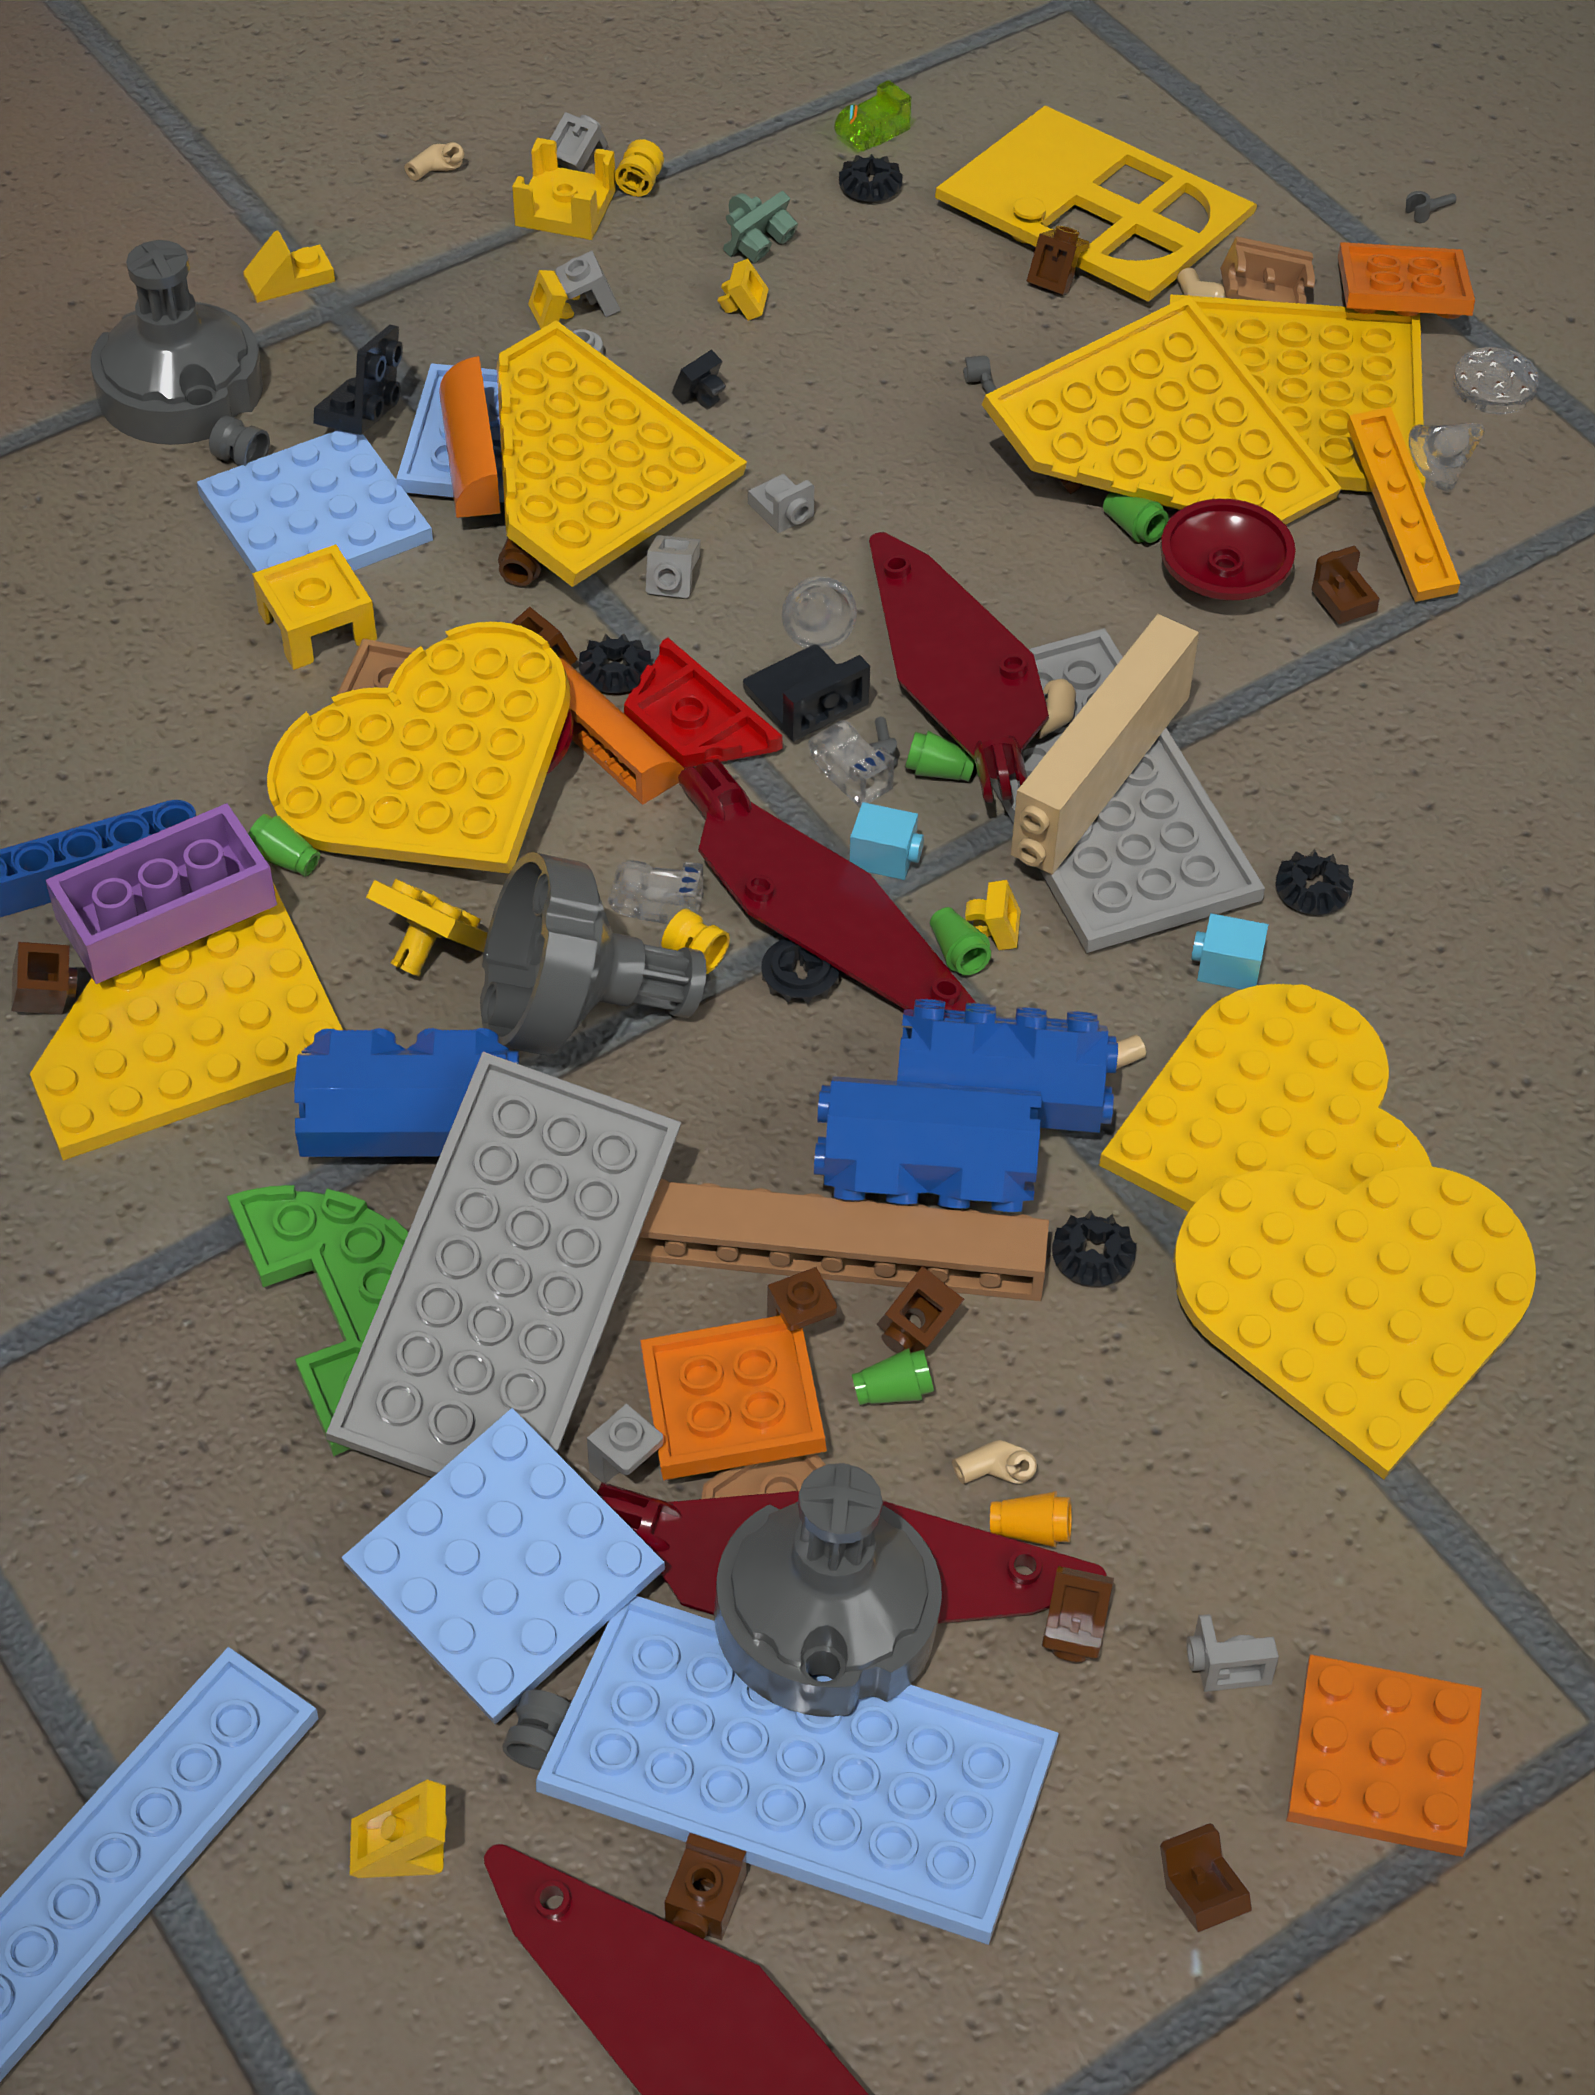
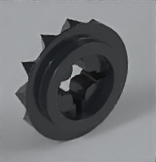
[839,153,903,202]
[579,633,652,693]
[1275,849,1354,915]
[761,938,840,1004]
[1052,1210,1137,1287]

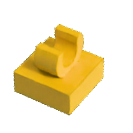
[717,259,769,321]
[528,270,580,329]
[965,880,1021,950]

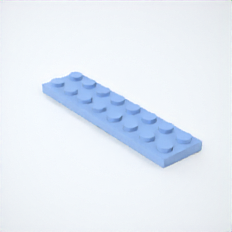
[0,1647,319,2082]

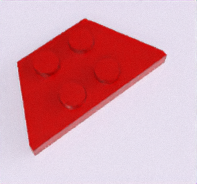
[624,637,783,768]

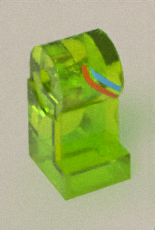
[834,80,912,151]

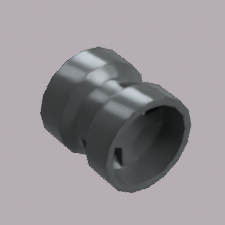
[209,415,270,466]
[502,1689,571,1770]

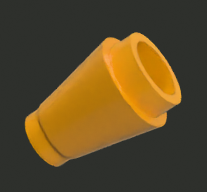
[990,1491,1072,1548]

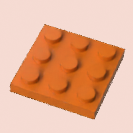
[1338,242,1475,319]
[640,1315,827,1480]
[1286,1654,1482,1857]

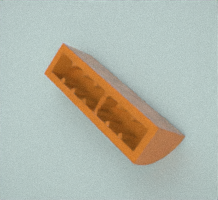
[439,356,500,518]
[559,657,684,805]

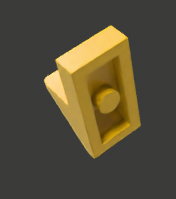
[243,230,335,303]
[349,1779,447,1878]

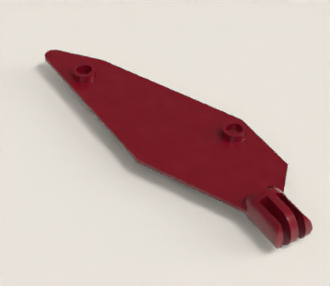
[869,532,1049,803]
[678,759,976,1011]
[597,1482,1107,1623]
[484,1844,869,2095]

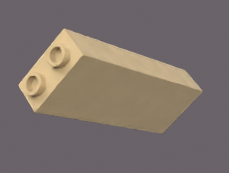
[1011,614,1199,875]

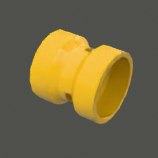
[614,139,664,197]
[661,908,730,974]

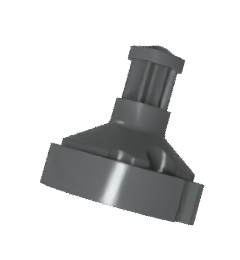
[90,240,263,445]
[480,852,706,1056]
[714,1463,942,1716]

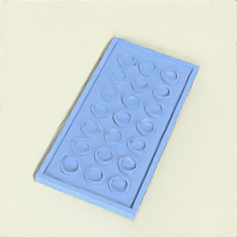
[536,1596,1059,1945]

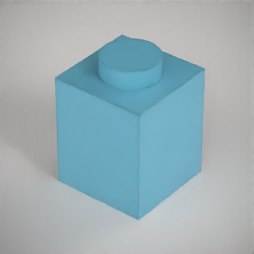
[849,802,924,880]
[1191,913,1269,990]

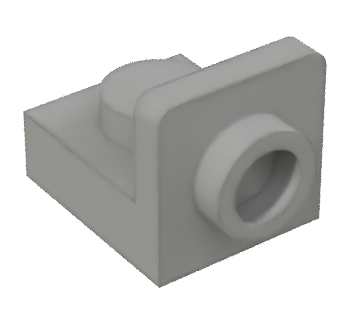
[550,112,608,171]
[556,251,620,317]
[748,474,814,533]
[646,535,701,598]
[587,1403,663,1483]
[1186,1614,1279,1692]

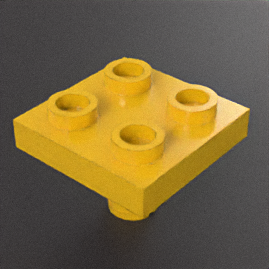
[366,878,488,977]

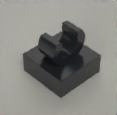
[672,349,726,410]

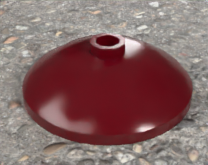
[1160,498,1296,601]

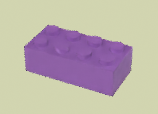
[46,803,277,984]

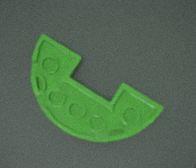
[227,1185,408,1456]

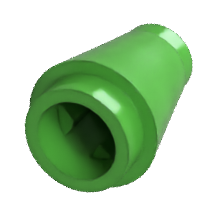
[1103,492,1168,543]
[905,731,975,782]
[248,814,321,877]
[930,907,991,975]
[852,1348,934,1405]

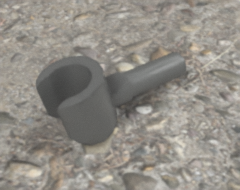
[1406,191,1457,223]
[963,356,997,394]
[868,716,898,771]

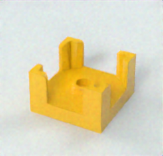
[512,137,616,240]
[252,544,377,670]

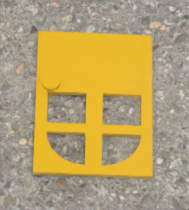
[935,105,1257,302]

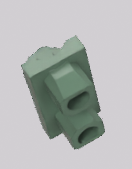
[723,190,798,264]

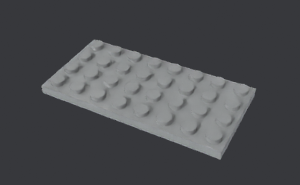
[990,628,1265,953]
[326,1052,681,1477]

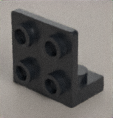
[313,324,403,435]
[743,644,870,742]

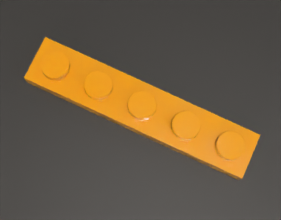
[1347,407,1460,602]

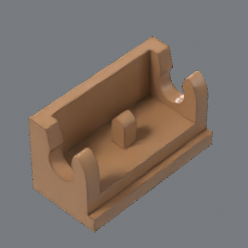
[1220,236,1315,304]

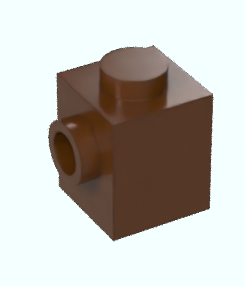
[11,942,77,1014]

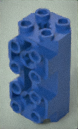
[897,999,1118,1133]
[294,1028,519,1157]
[814,1076,1042,1212]

